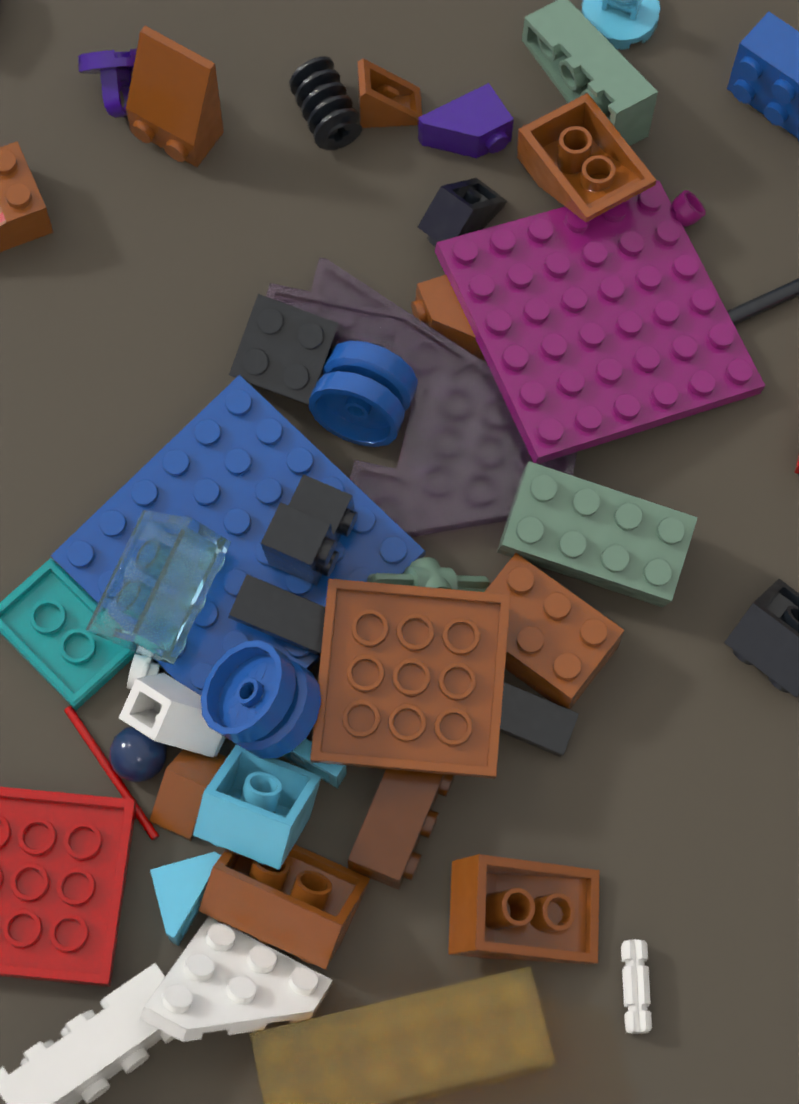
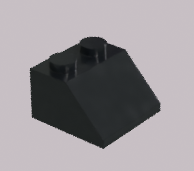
[724,579,799,698]

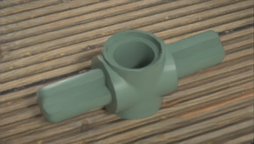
[367,557,490,592]

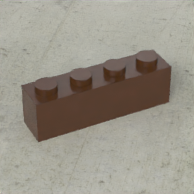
[348,769,455,890]

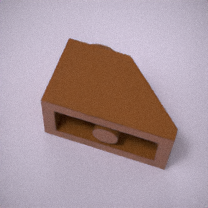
[411,275,485,360]

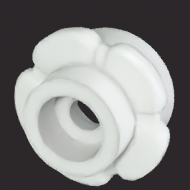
[127,653,160,689]

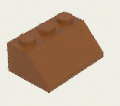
[198,844,371,970]

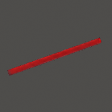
[64,706,159,841]

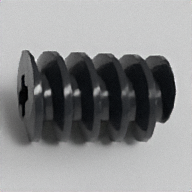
[289,56,363,150]

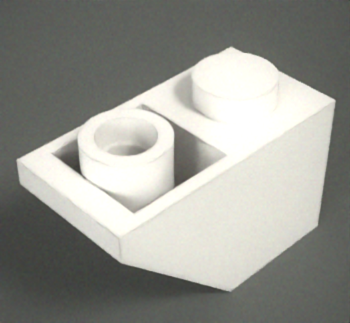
[119,673,226,757]

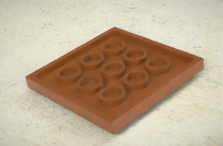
[310,579,511,779]

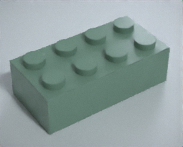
[497,461,698,608]

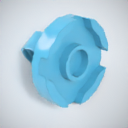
[581,0,660,50]

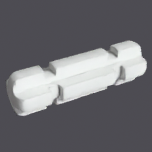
[621,939,652,1034]

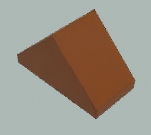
[358,58,422,128]
[149,749,227,841]

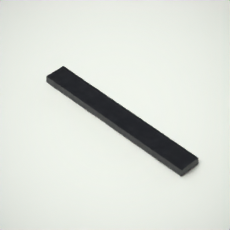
[228,574,579,757]

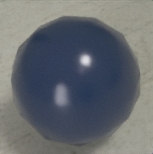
[109,727,167,782]

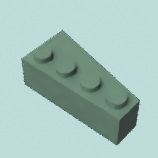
[522,0,658,146]

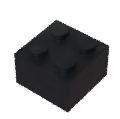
[229,294,344,405]

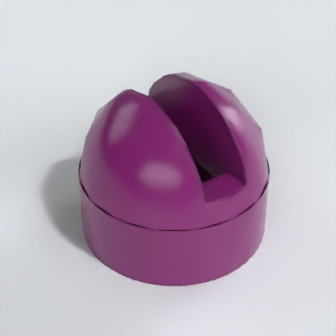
[670,190,706,227]

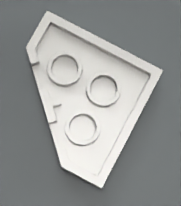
[140,916,333,1042]

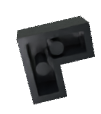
[261,474,358,586]

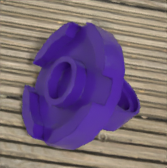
[78,49,137,118]

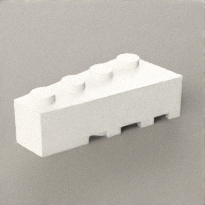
[0,963,175,1104]

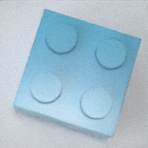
[193,744,322,870]

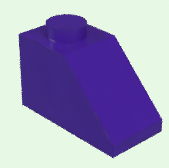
[418,83,514,158]

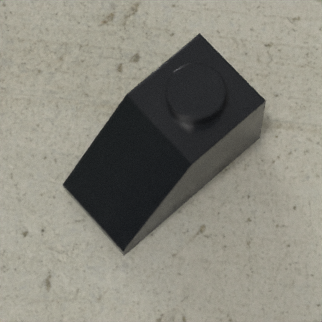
[418,178,507,247]

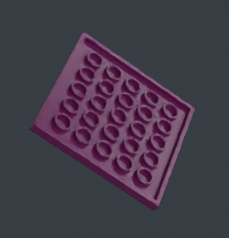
[434,180,765,464]

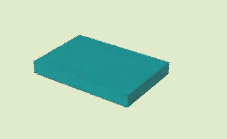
[0,558,142,710]

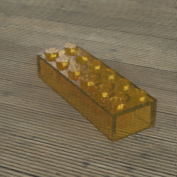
[249,966,555,1104]

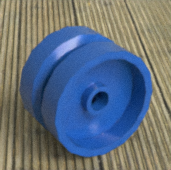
[309,340,418,447]
[201,640,321,759]

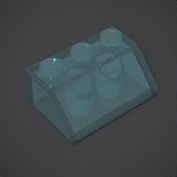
[86,510,231,664]

